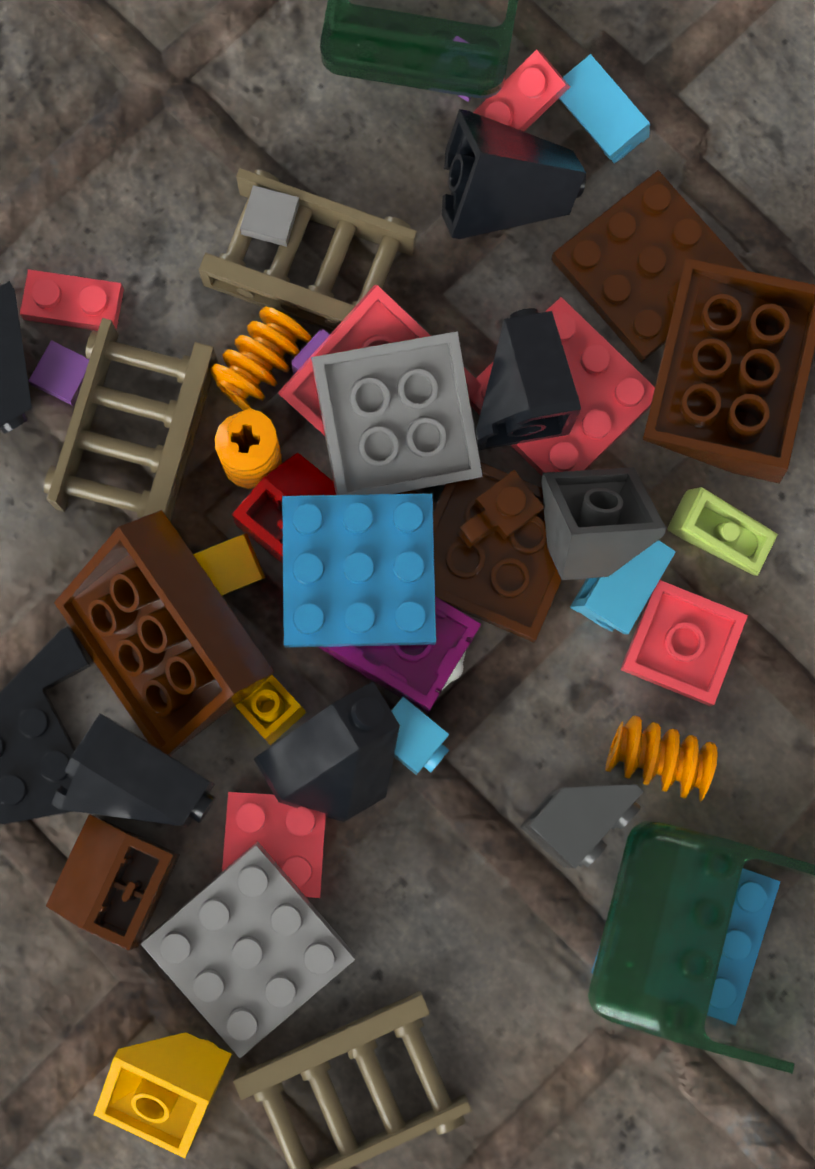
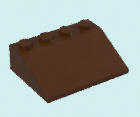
[643,258,815,484]
[54,510,274,755]

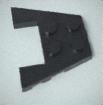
[0,626,91,825]

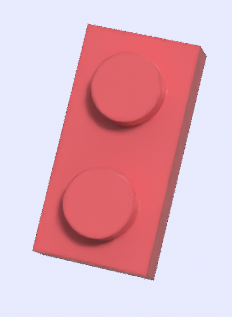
[473,49,570,132]
[20,269,124,331]

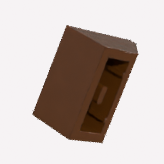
[46,814,180,951]

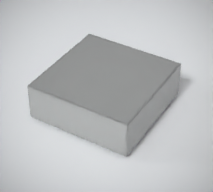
[240,185,300,247]

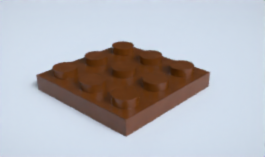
[551,170,748,363]
[433,462,562,643]

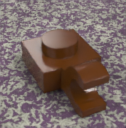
[457,470,544,549]

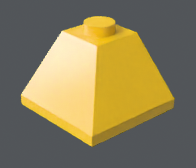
[94,1032,232,1158]

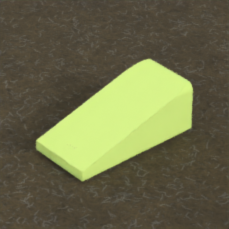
[667,487,778,576]

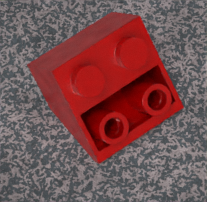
[232,452,336,564]

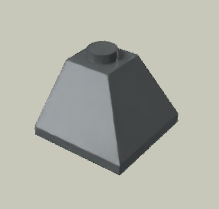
[541,467,666,580]

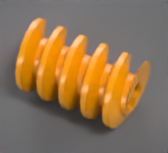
[210,306,312,410]
[215,408,282,489]
[605,716,718,803]

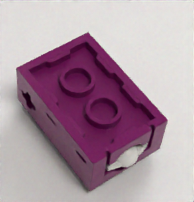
[318,597,481,714]

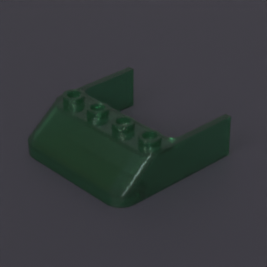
[320,0,518,99]
[588,821,815,1074]

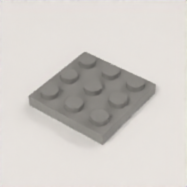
[311,331,483,495]
[141,841,356,1058]

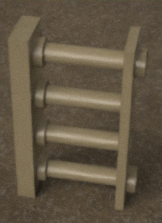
[198,168,417,332]
[44,318,218,522]
[233,991,472,1169]

